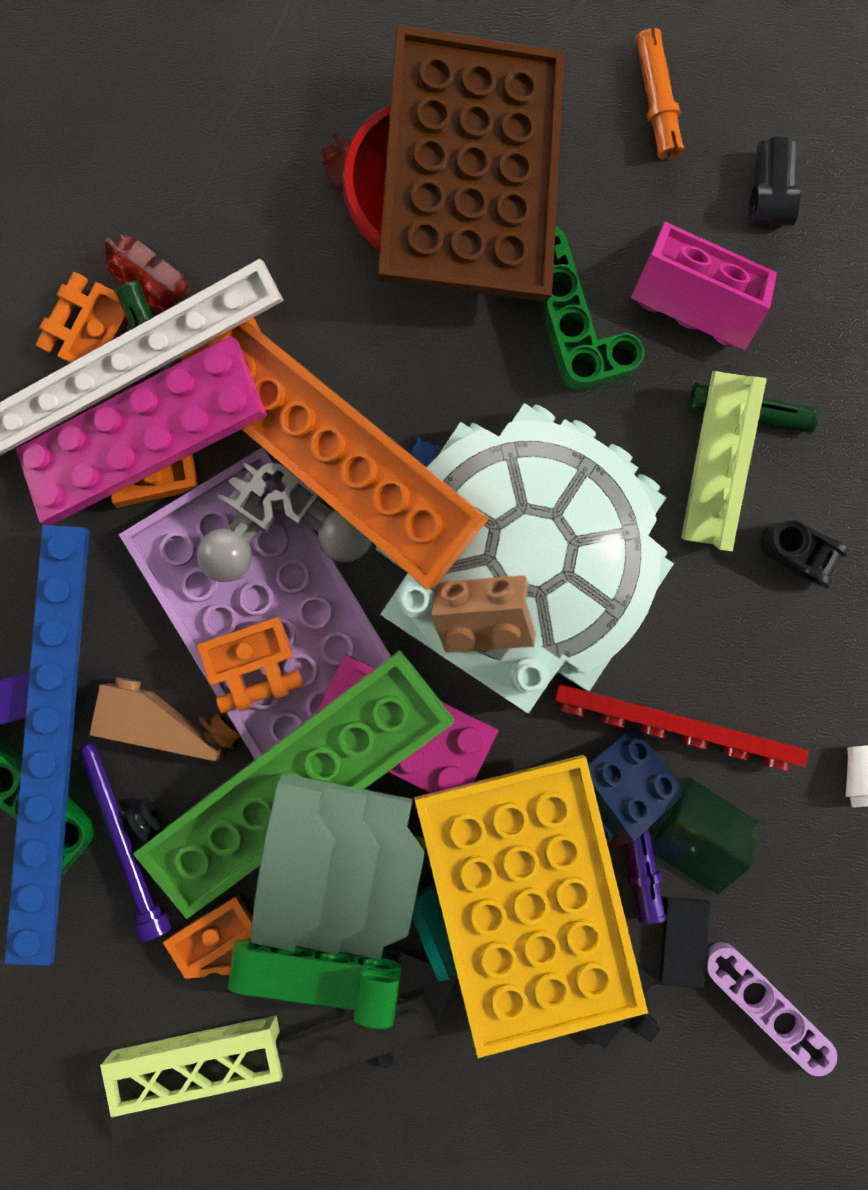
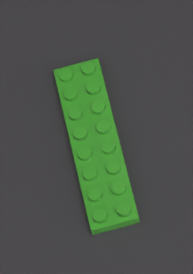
[133,650,454,919]

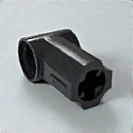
[748,136,801,226]

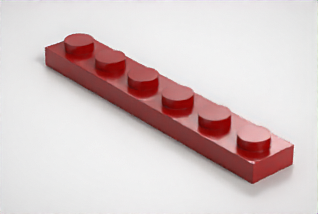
[551,683,809,771]

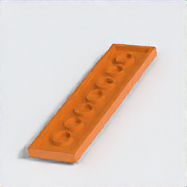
[207,321,489,590]

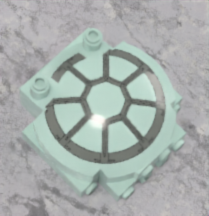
[375,403,674,714]

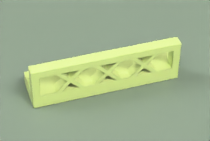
[681,371,767,551]
[100,1015,283,1117]

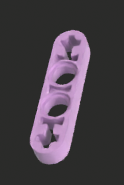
[706,942,838,1076]

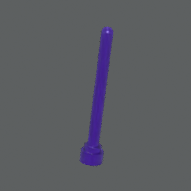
[79,743,171,942]

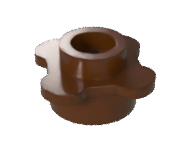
[198,712,240,753]

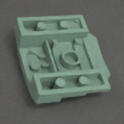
[251,773,425,960]

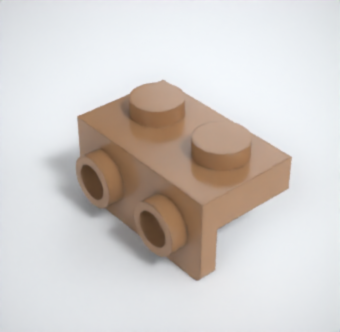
[431,575,536,653]

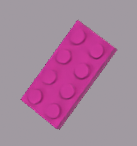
[315,654,499,793]

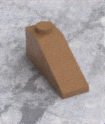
[89,677,225,761]

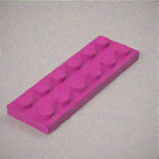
[16,336,267,525]

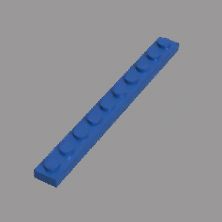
[5,525,90,966]

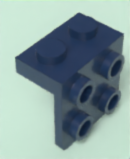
[588,728,682,850]

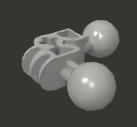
[197,462,372,582]

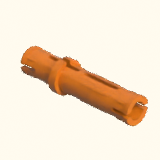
[635,28,685,160]

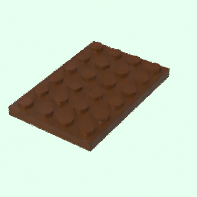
[377,25,565,302]

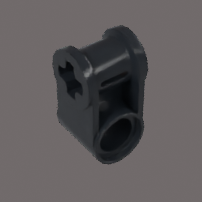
[760,520,849,588]

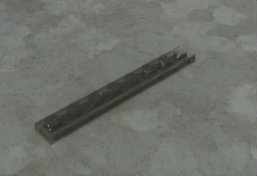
[100,991,437,1144]

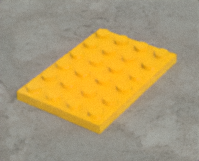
[414,755,648,1058]

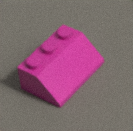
[631,222,777,350]

